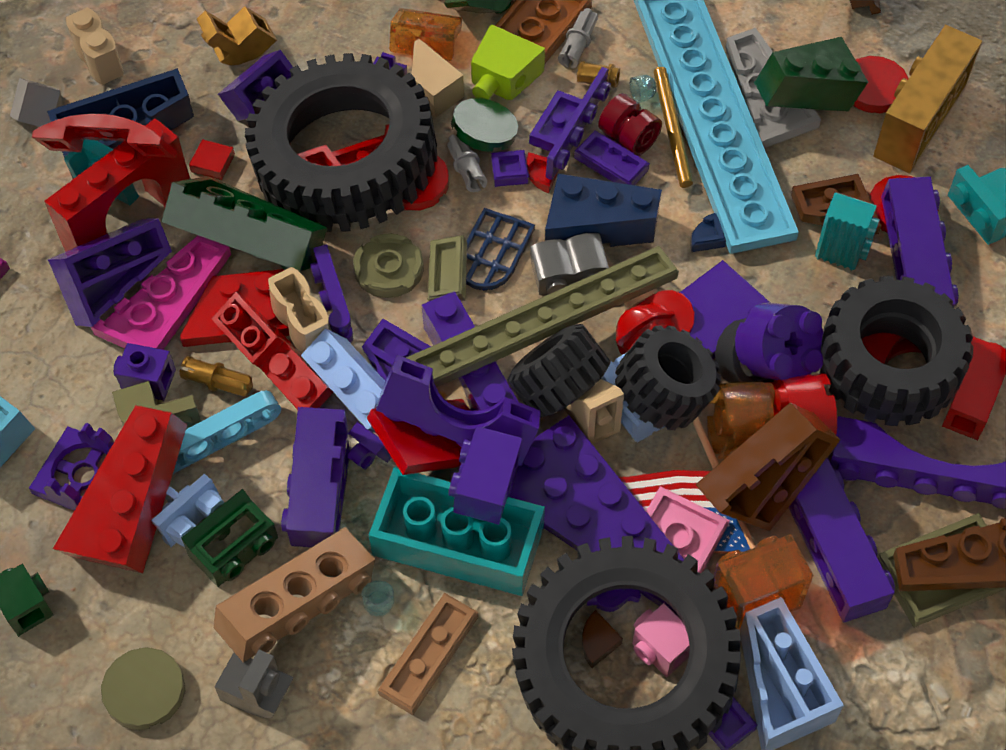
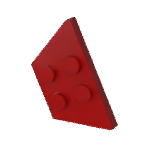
[180,269,290,347]

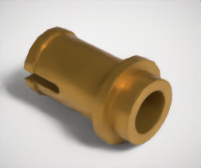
[577,61,620,89]

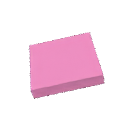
[646,486,730,574]

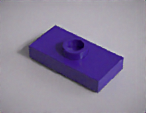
[574,130,650,185]

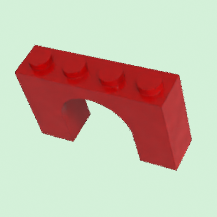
[44,118,190,252]
[862,333,1006,441]

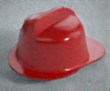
[615,290,695,355]

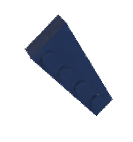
[47,68,194,179]

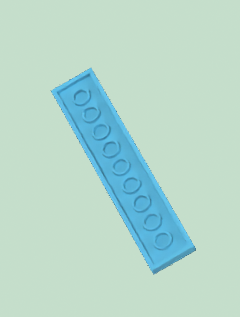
[634,0,799,254]

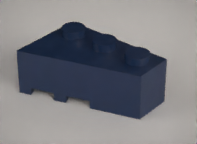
[545,174,662,247]

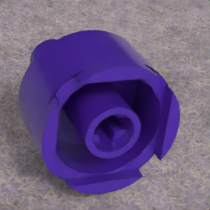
[735,303,823,380]

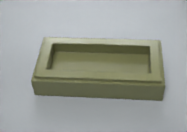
[428,235,467,301]

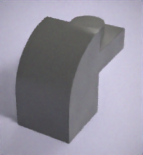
[215,650,293,718]

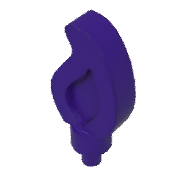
[586,589,641,612]

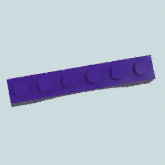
[828,416,1006,509]

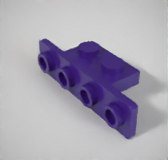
[529,67,611,180]

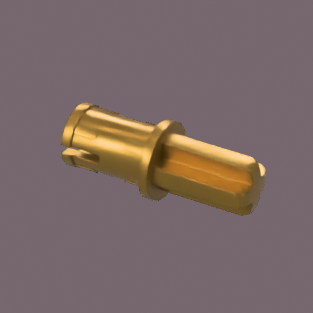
[179,356,253,397]

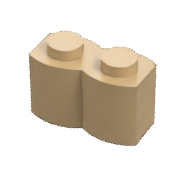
[66,8,124,85]
[268,267,329,353]

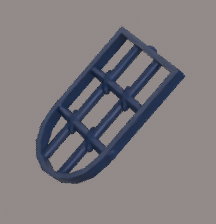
[466,208,535,291]

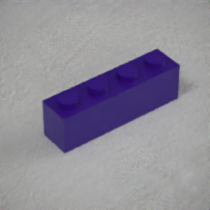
[881,176,959,308]
[788,458,895,623]

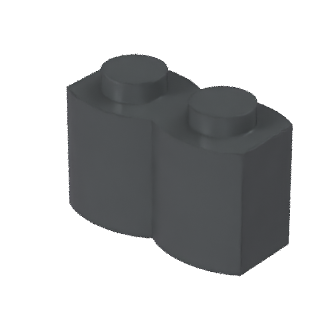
[530,233,609,296]

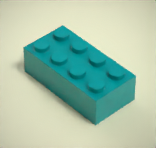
[368,467,545,596]

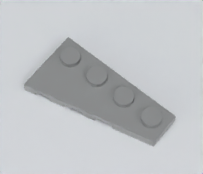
[726,28,821,148]

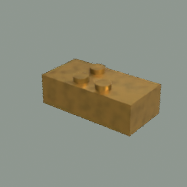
[873,24,982,174]

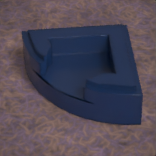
[690,213,726,252]

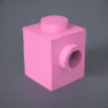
[632,603,690,678]

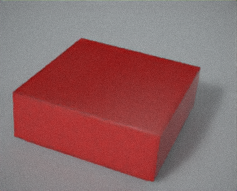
[189,139,235,180]

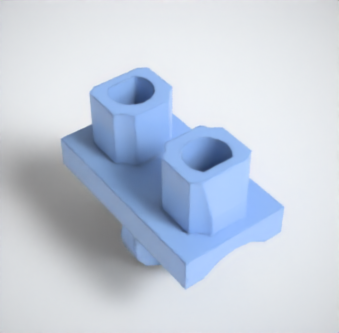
[152,474,224,547]

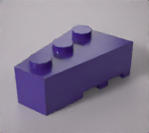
[48,218,172,327]
[281,407,351,548]

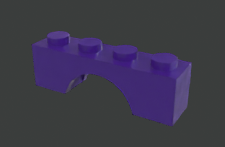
[422,291,519,411]
[376,355,540,466]

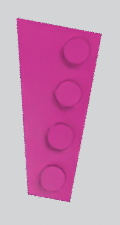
[91,235,231,350]

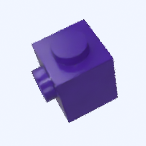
[113,343,176,401]

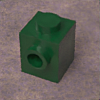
[0,563,54,637]

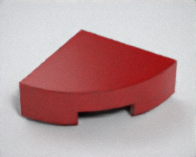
[527,152,560,193]

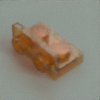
[389,8,462,61]

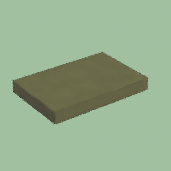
[877,513,1006,628]

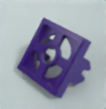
[29,423,114,511]

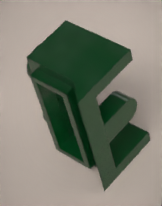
[181,489,278,587]

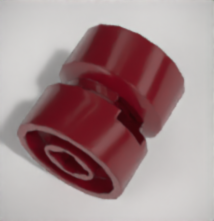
[598,93,662,156]

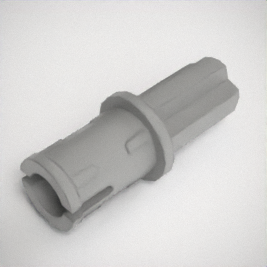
[558,8,598,68]
[447,134,487,192]

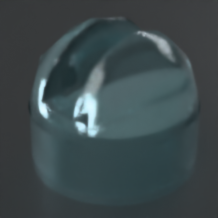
[629,75,657,103]
[362,581,394,617]

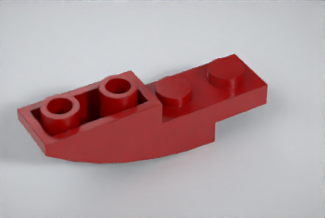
[211,292,334,410]

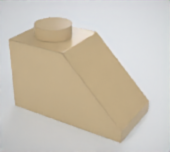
[412,39,464,118]
[566,379,624,444]

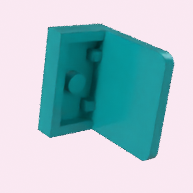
[947,165,1006,245]

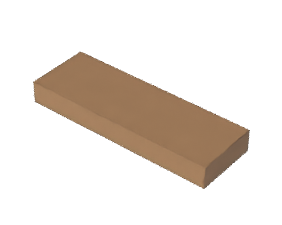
[378,593,478,715]

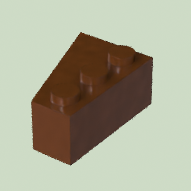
[695,403,840,532]

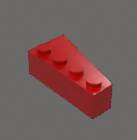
[53,405,187,574]

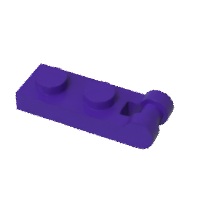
[310,244,354,343]

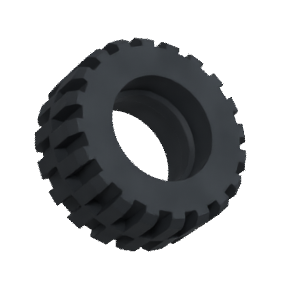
[819,276,974,426]

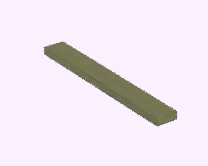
[406,246,679,388]

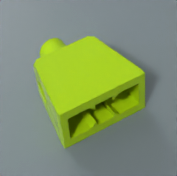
[471,24,545,100]

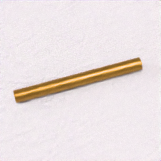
[653,67,693,188]

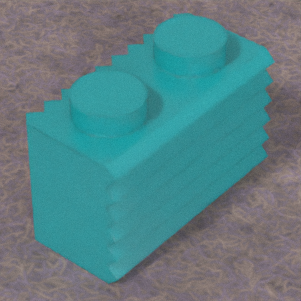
[815,192,880,271]

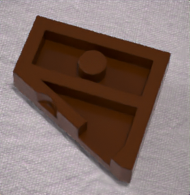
[791,174,881,235]

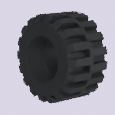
[507,324,610,417]
[615,325,721,430]

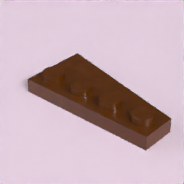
[893,518,1006,591]

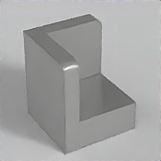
[10,78,60,127]

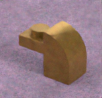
[197,6,277,66]

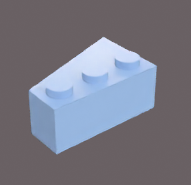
[740,597,844,750]

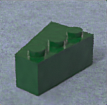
[754,37,868,112]

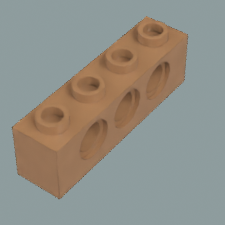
[213,527,375,663]

